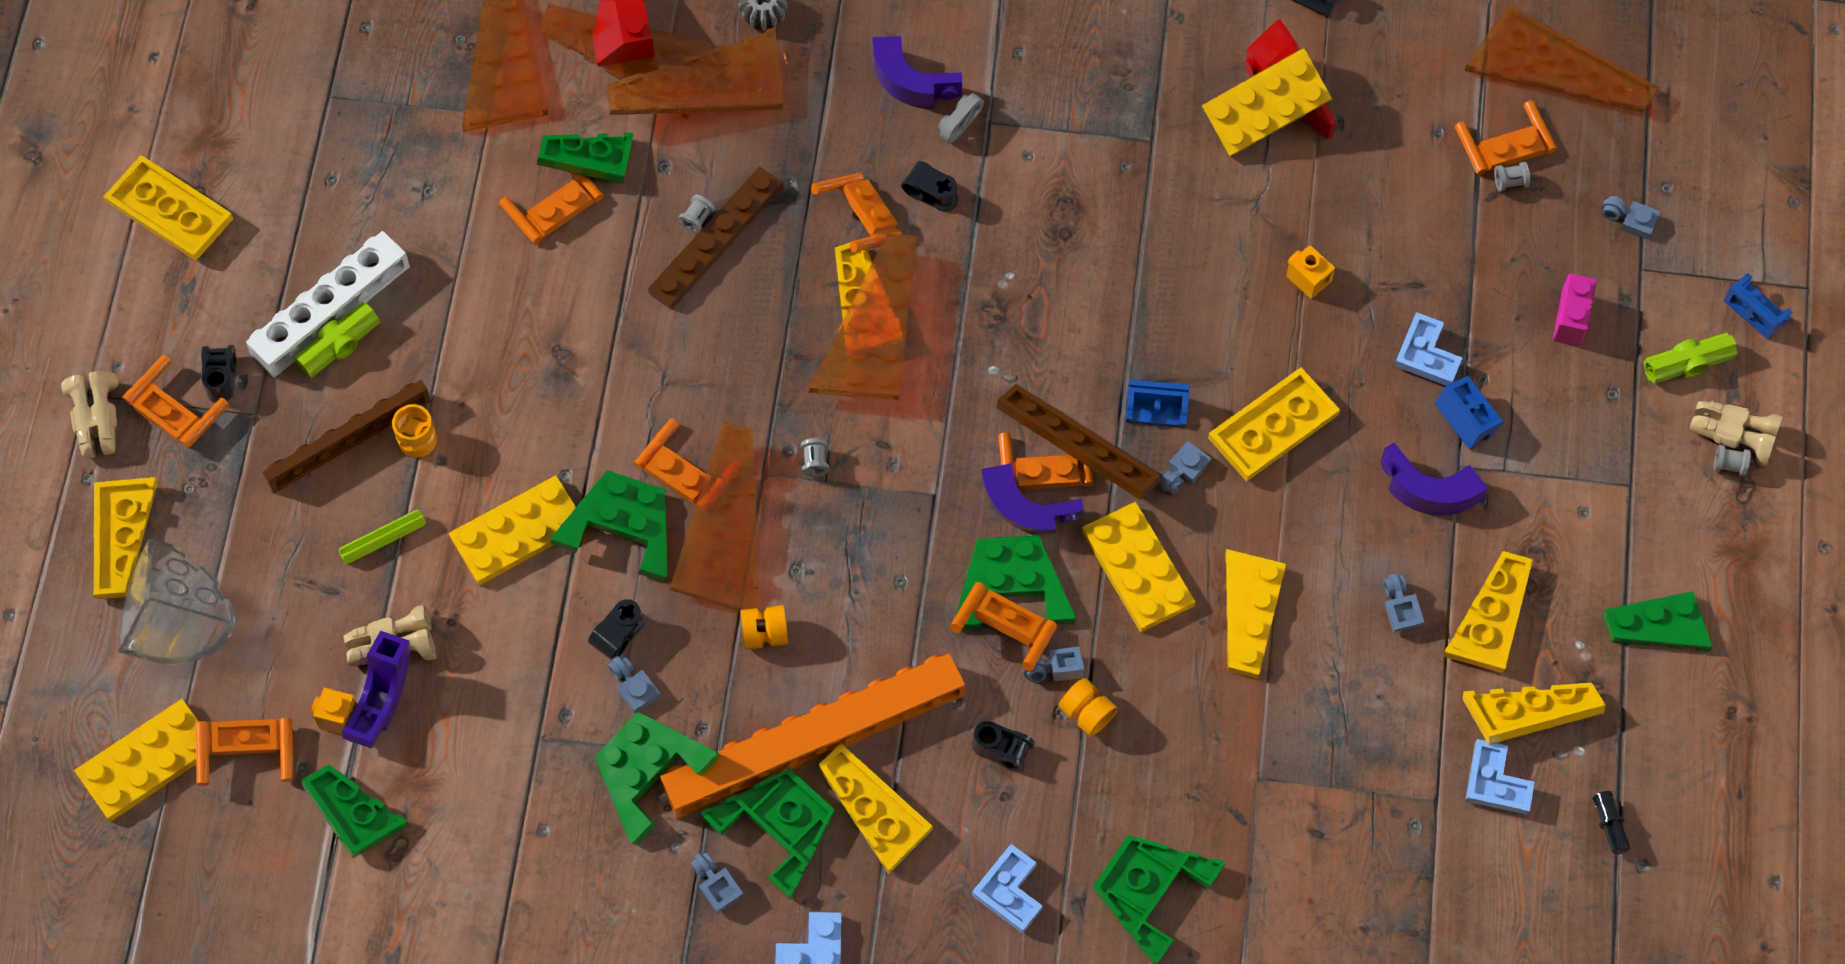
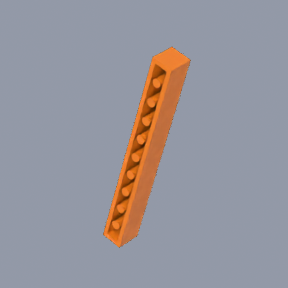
[660,653,965,819]

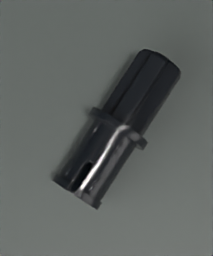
[1592,791,1630,855]

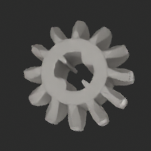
[739,0,787,31]

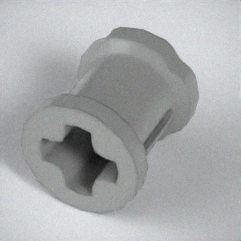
[1494,162,1530,192]
[678,194,716,234]
[800,438,829,477]
[1714,445,1751,477]

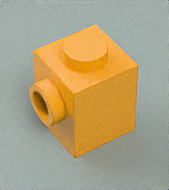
[1286,245,1335,299]
[311,687,357,735]

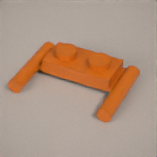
[1454,100,1557,176]
[499,172,604,245]
[811,173,903,253]
[122,354,230,449]
[633,418,742,513]
[998,428,1094,491]
[950,582,1057,671]
[195,718,294,786]

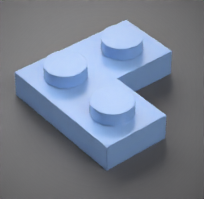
[1395,312,1462,386]
[1465,739,1535,815]
[972,844,1043,934]
[775,912,841,964]

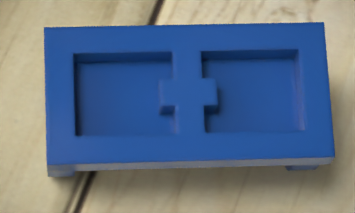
[1724,273,1793,340]
[1435,376,1503,450]
[1125,379,1190,428]

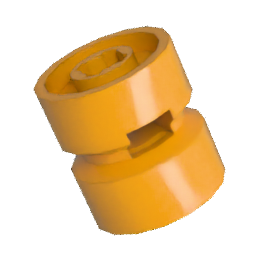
[392,404,437,458]
[740,605,788,650]
[1058,678,1118,737]

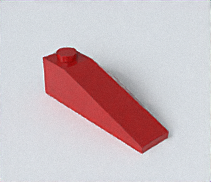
[593,0,655,67]
[1244,19,1336,139]

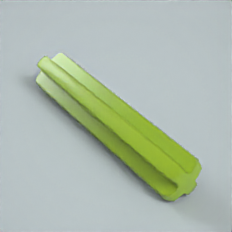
[339,510,426,564]

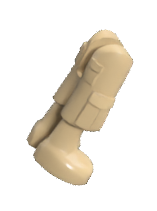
[61,371,119,459]
[1689,401,1783,467]
[343,605,437,666]

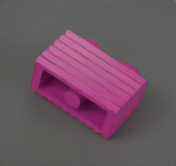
[1553,273,1597,346]

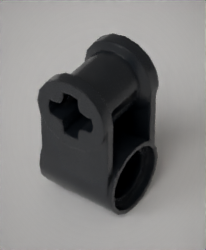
[901,161,958,212]
[201,345,237,403]
[588,599,643,660]
[972,721,1035,772]

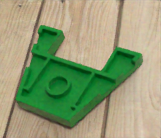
[550,470,667,582]
[955,535,1075,630]
[595,711,722,845]
[700,768,835,900]
[1093,835,1225,964]

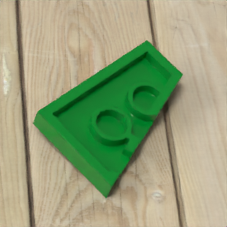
[537,132,634,184]
[1602,591,1712,652]
[301,764,408,858]

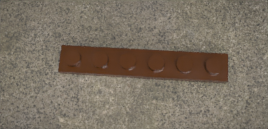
[648,166,783,310]
[263,380,431,493]
[997,384,1160,500]

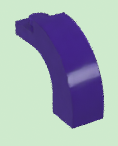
[872,36,962,109]
[1380,442,1488,515]
[981,463,1084,534]
[342,630,410,749]

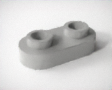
[938,93,984,143]

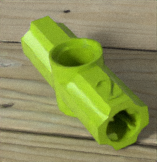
[294,302,381,378]
[1643,332,1738,384]

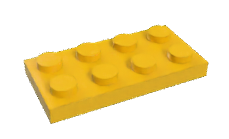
[1202,48,1333,157]
[103,155,234,261]
[1208,367,1340,482]
[448,475,587,586]
[1082,502,1195,633]
[74,699,211,822]

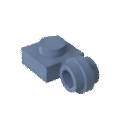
[1601,196,1660,240]
[1159,441,1212,495]
[1383,573,1425,633]
[1023,647,1085,683]
[608,654,661,714]
[690,852,744,914]

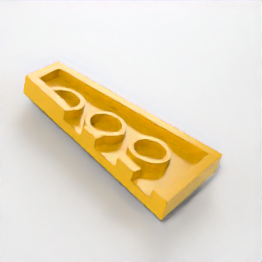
[835,243,903,361]
[93,477,158,600]
[1225,549,1286,679]
[1443,551,1533,674]
[1463,683,1606,745]
[819,743,933,874]

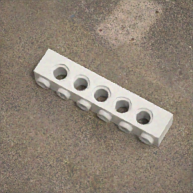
[246,231,410,378]

